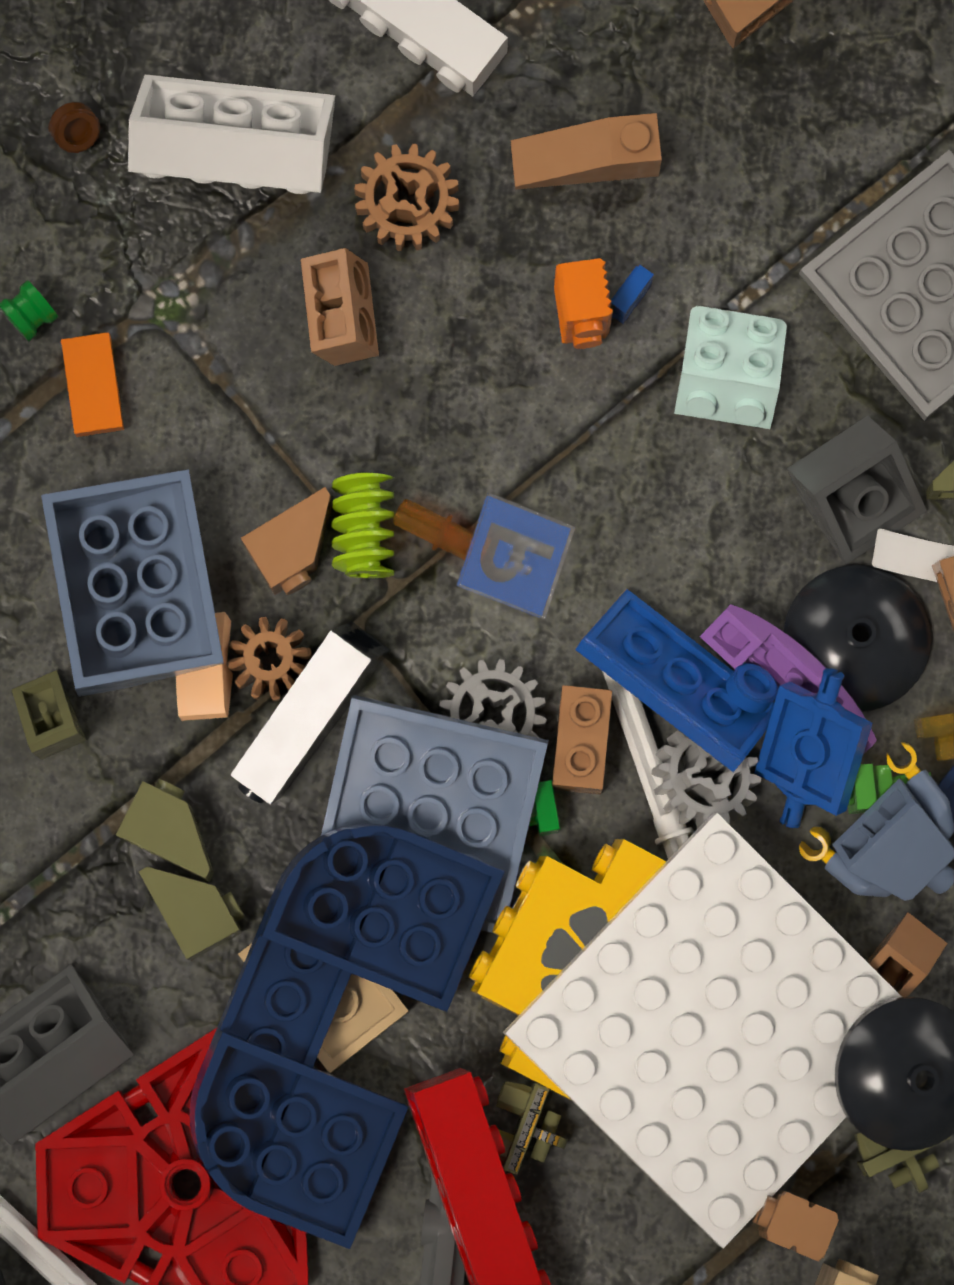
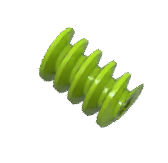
[332,473,394,578]

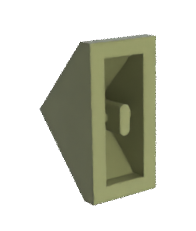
[11,670,87,760]

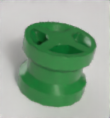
[0,280,59,342]

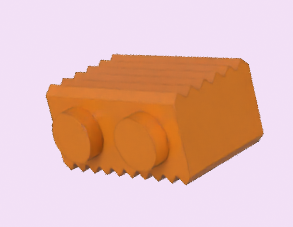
[554,258,613,349]

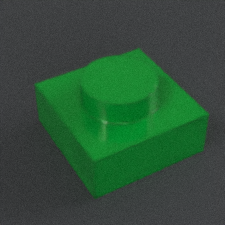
[529,780,560,836]

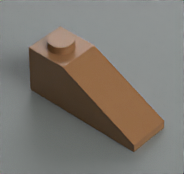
[511,113,662,190]

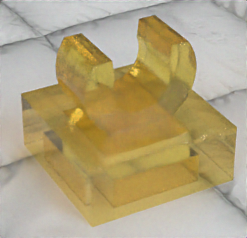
[914,713,954,761]

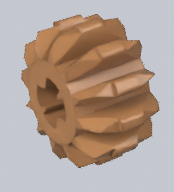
[227,617,312,701]

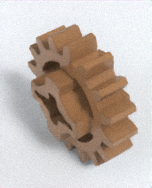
[354,144,459,251]

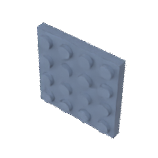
[321,695,549,933]

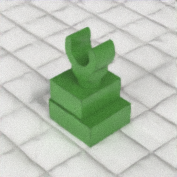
[848,764,931,814]

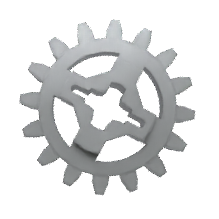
[439,659,546,738]
[651,730,761,829]

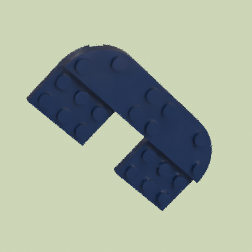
[190,824,505,1249]

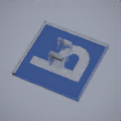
[456,493,575,619]

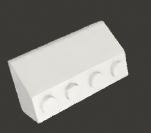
[128,74,335,194]

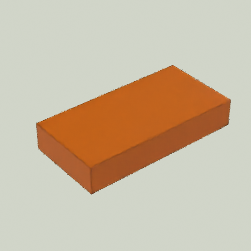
[61,332,124,437]

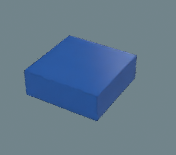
[610,265,654,324]

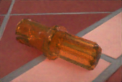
[393,499,491,563]

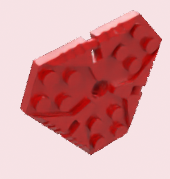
[35,1028,309,1285]

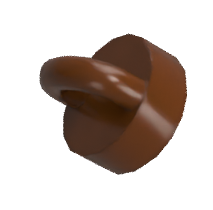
[48,102,100,153]

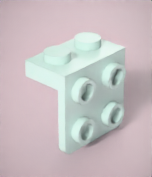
[674,306,787,429]

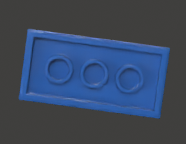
[575,589,774,773]

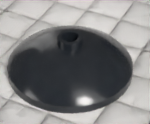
[783,565,931,712]
[834,997,954,1151]

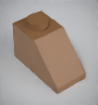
[241,487,332,595]
[867,913,948,997]

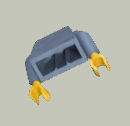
[799,742,954,901]

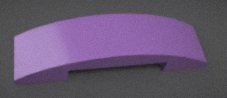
[700,604,877,753]

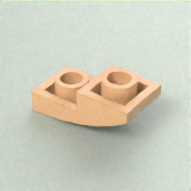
[176,612,233,721]

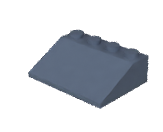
[41,469,224,697]

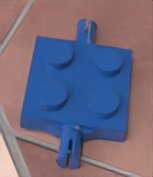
[754,668,873,828]

